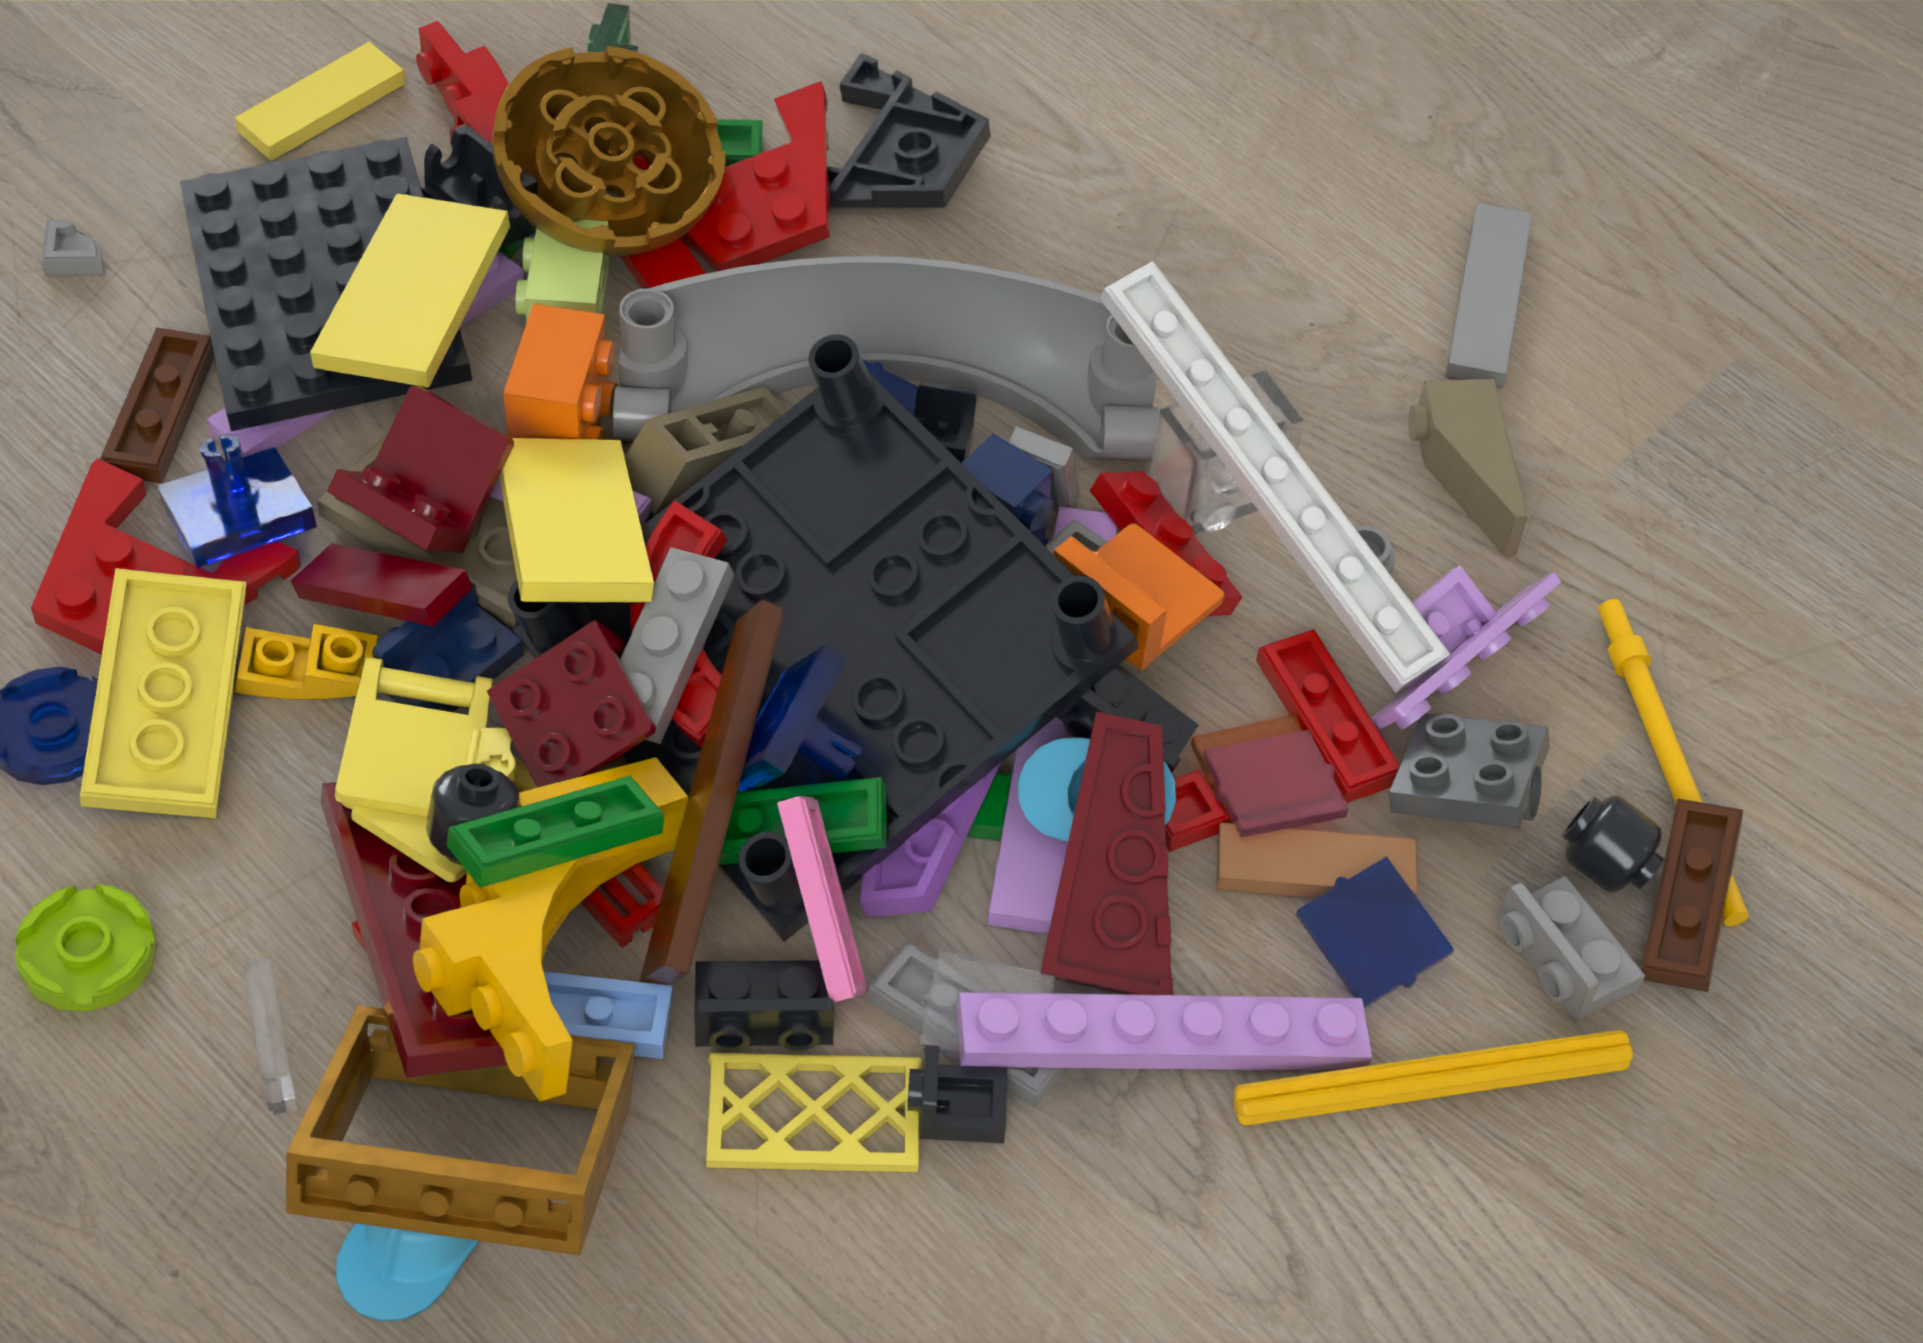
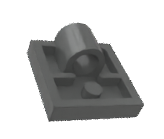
[1389,713,1550,828]

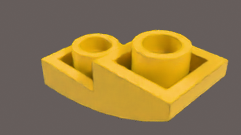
[234,624,378,700]

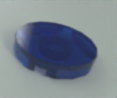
[0,666,98,785]

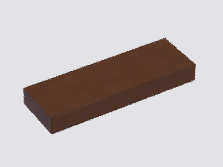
[100,327,215,484]
[1641,798,1743,992]

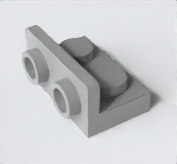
[1497,876,1645,1022]

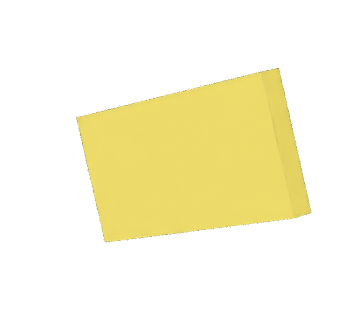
[310,194,510,387]
[499,438,654,602]
[80,568,246,819]

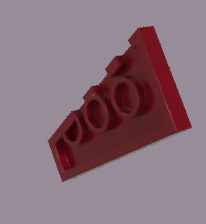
[1039,711,1173,995]

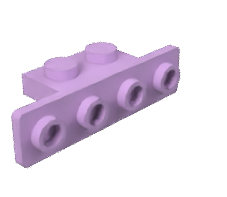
[1371,565,1561,731]

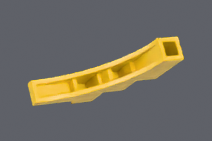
[413,757,688,1102]

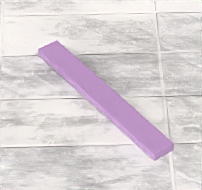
[987,506,1117,934]

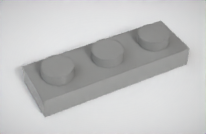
[620,547,735,744]

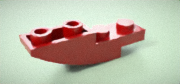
[416,21,509,144]

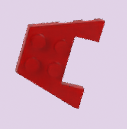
[632,81,830,272]
[31,458,301,655]

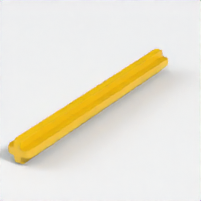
[1232,1030,1633,1126]

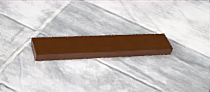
[639,600,784,985]

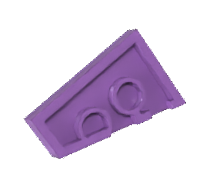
[859,763,1001,918]

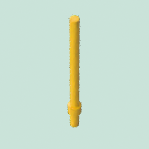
[1597,599,1749,926]

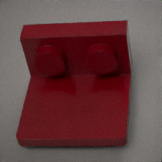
[327,386,514,553]
[487,620,656,788]

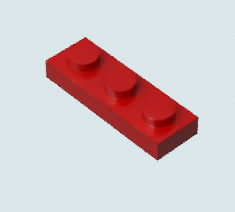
[1089,471,1243,617]

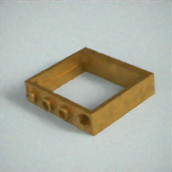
[286,1005,635,1256]

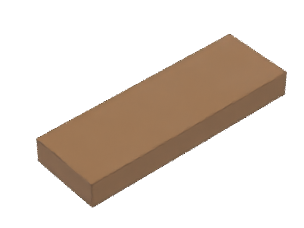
[1216,823,1418,906]

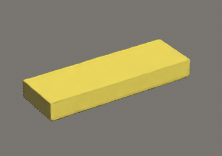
[235,42,405,161]

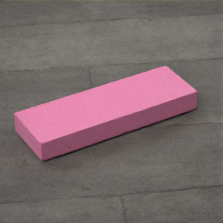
[777,796,868,1003]

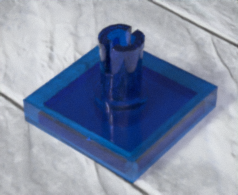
[157,433,317,568]
[738,645,863,792]

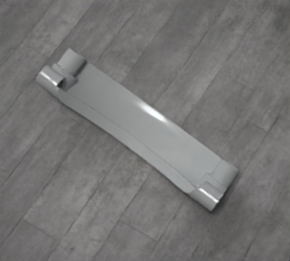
[613,256,1159,461]

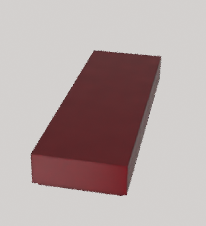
[291,543,473,627]

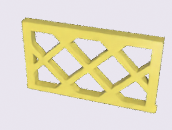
[706,1052,923,1172]

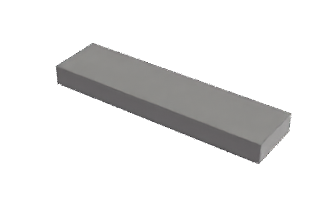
[1445,202,1532,388]

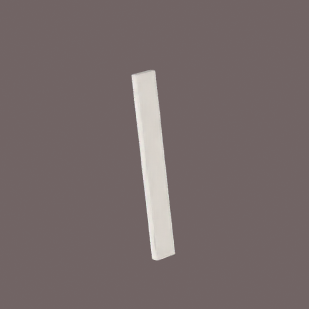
[1100,261,1450,693]

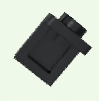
[914,381,978,463]
[907,1045,1007,1143]

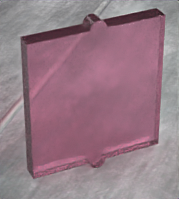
[1203,730,1349,838]

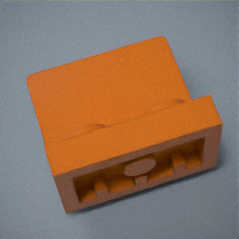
[1053,524,1224,671]

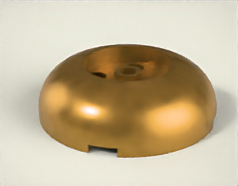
[492,46,725,256]

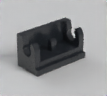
[421,124,538,250]

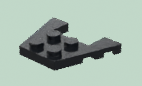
[827,53,991,208]

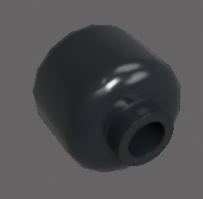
[426,764,520,865]
[1562,796,1664,893]

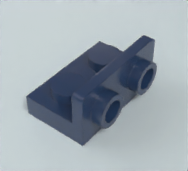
[372,581,524,712]

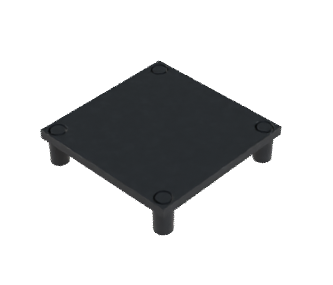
[508,334,1139,942]

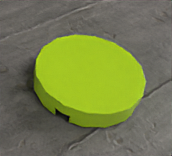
[15,884,157,1012]

